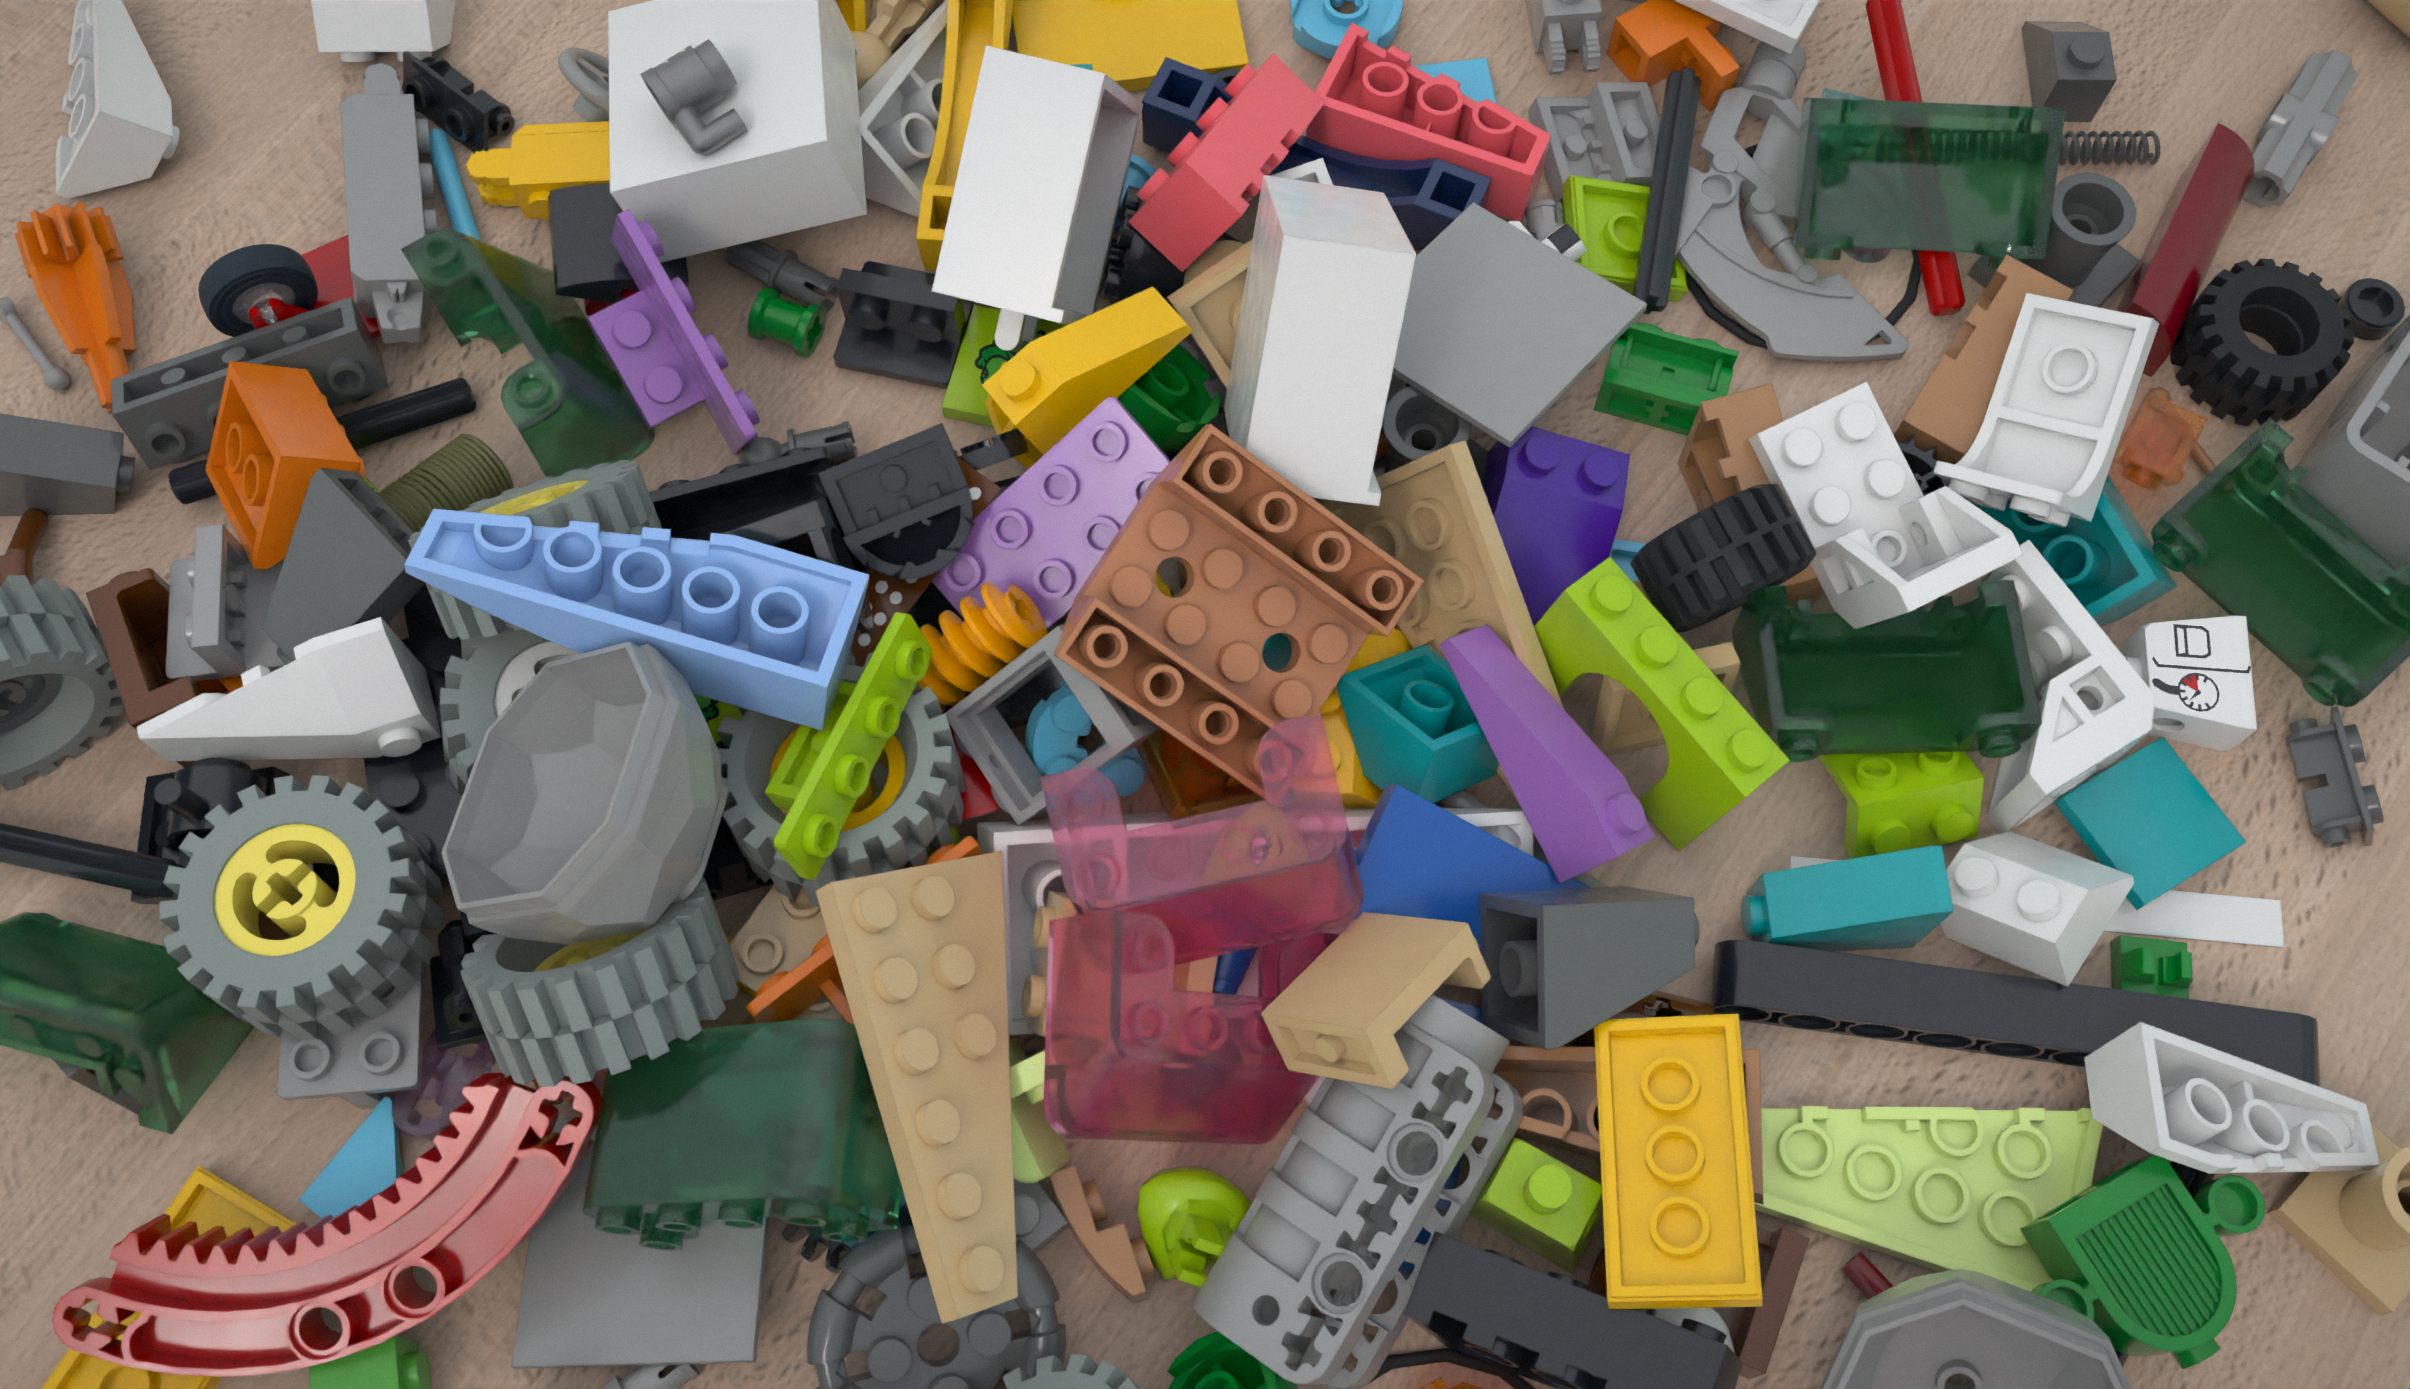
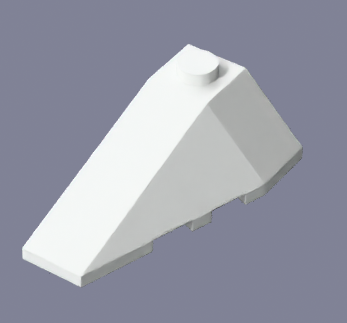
[858,0,948,218]
[2084,1022,2380,1174]

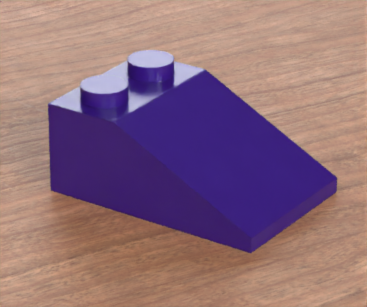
[1482,426,1630,626]

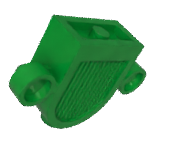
[2020,1154,2265,1369]

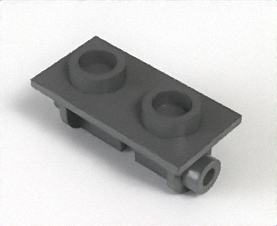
[2285,706,2384,848]

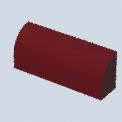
[2116,123,2255,377]

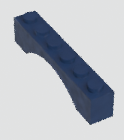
[1141,57,1491,249]

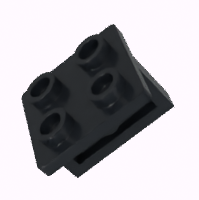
[833,261,976,389]

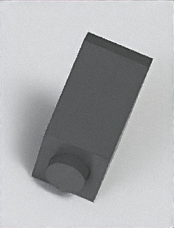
[2021,21,2117,122]

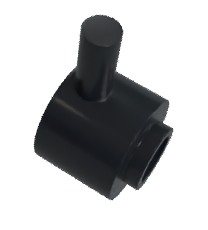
[154,758,267,848]

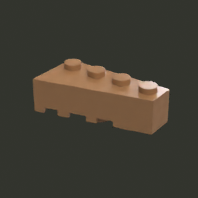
[1486,1046,1764,1205]

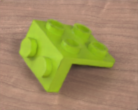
[1809,703,1984,859]

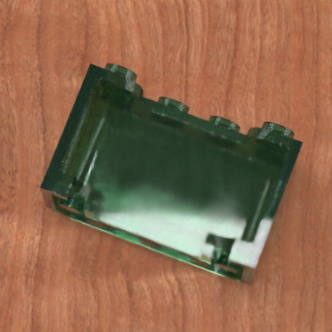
[582,1019,902,1251]

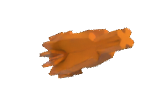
[14,202,136,414]

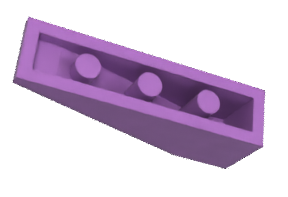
[1439,624,1655,883]

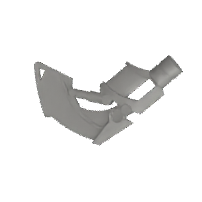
[1674,41,1909,361]

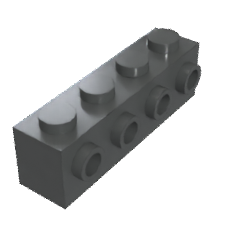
[111,297,388,470]

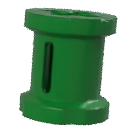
[747,287,826,358]

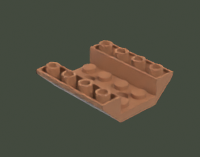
[1053,424,1424,807]

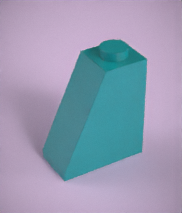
[1741,846,1954,952]

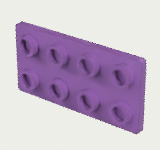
[587,209,760,454]
[932,397,1171,630]

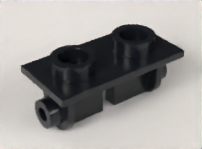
[402,51,515,153]
[430,920,487,1051]

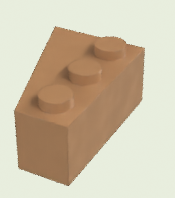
[1894,255,2074,463]
[1677,383,1823,620]

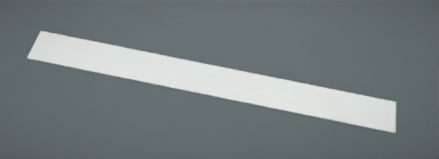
[1790,856,2285,947]

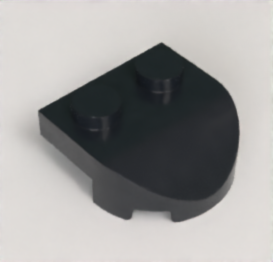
[818,422,973,579]

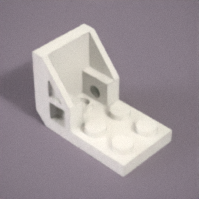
[1749,382,2024,629]
[1968,540,2155,834]

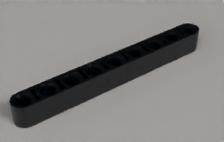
[1711,940,2320,1087]

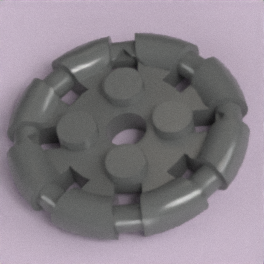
[807,1221,1066,1389]

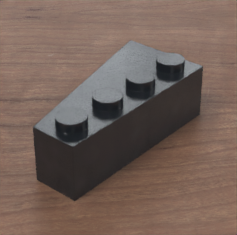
[1404,1231,1743,1389]

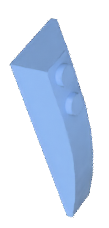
[404,509,869,731]

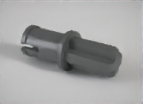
[725,240,839,314]

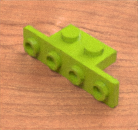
[764,612,932,880]

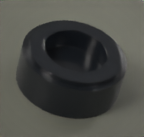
[2337,278,2405,340]

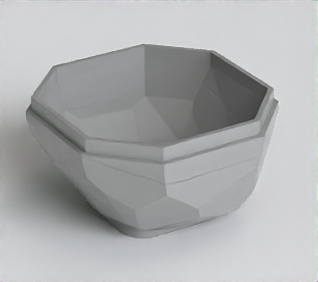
[441,641,728,945]
[1820,1269,2132,1389]

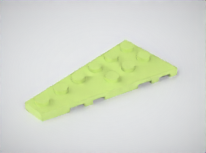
[1754,1106,2103,1292]

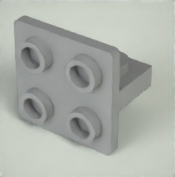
[166,524,285,682]
[277,959,426,1110]

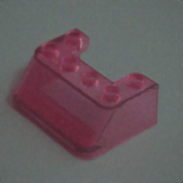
[1040,712,1364,976]
[1044,910,1339,1145]

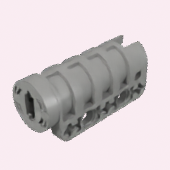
[1191,994,1523,1389]

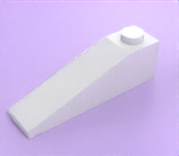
[56,0,179,199]
[137,617,442,761]

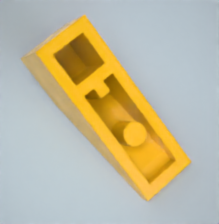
[982,287,1192,455]

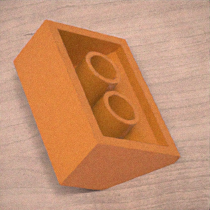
[205,361,365,570]

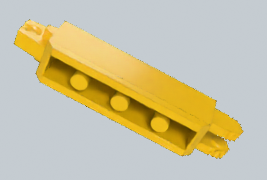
[465,121,610,220]

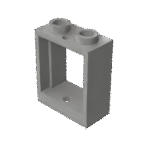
[946,624,1161,826]

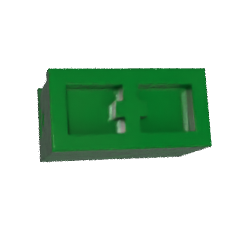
[1593,323,1739,436]

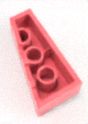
[1306,22,1551,223]
[1128,53,1325,272]

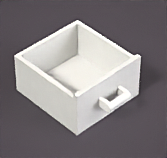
[608,0,867,262]
[932,45,1143,352]
[1224,175,1416,506]

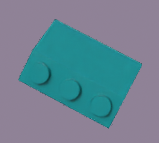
[1965,475,2178,627]

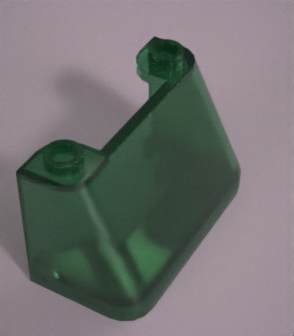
[1793,97,2066,269]
[401,230,656,478]
[2151,418,2410,708]
[1732,580,2042,763]
[0,912,254,1135]

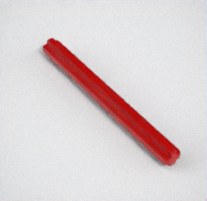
[1866,0,1965,317]

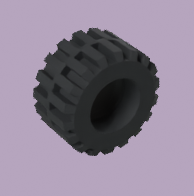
[2170,258,2354,427]
[1631,484,1817,633]

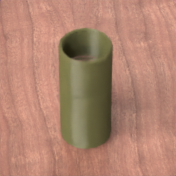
[377,433,514,533]

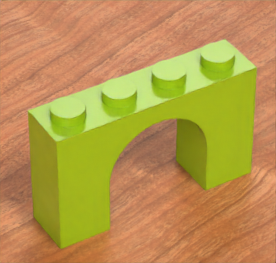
[1534,557,1790,852]

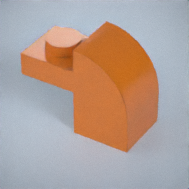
[1606,0,1740,112]

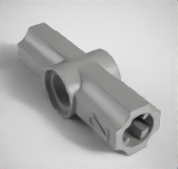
[2243,50,2359,207]

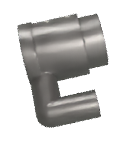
[640,39,747,156]

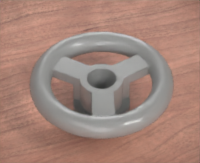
[558,48,609,122]

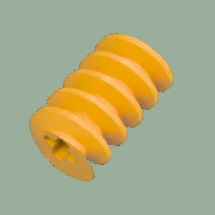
[918,581,1048,712]

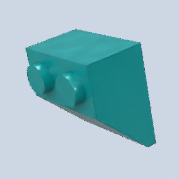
[1336,645,1499,803]

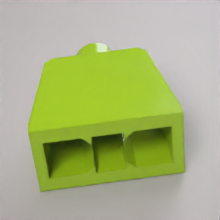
[1468,1137,1603,1274]

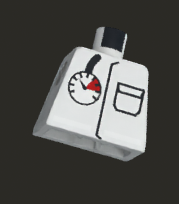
[2121,616,2257,752]

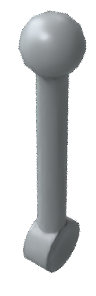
[0,297,70,391]

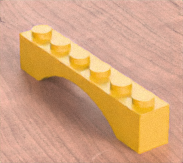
[916,0,1014,271]

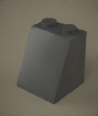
[1480,886,1700,1049]

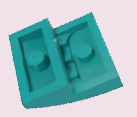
[2055,737,2246,911]

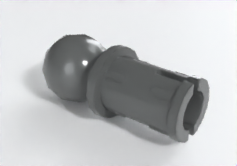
[740,421,858,465]

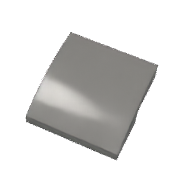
[1528,82,1660,205]

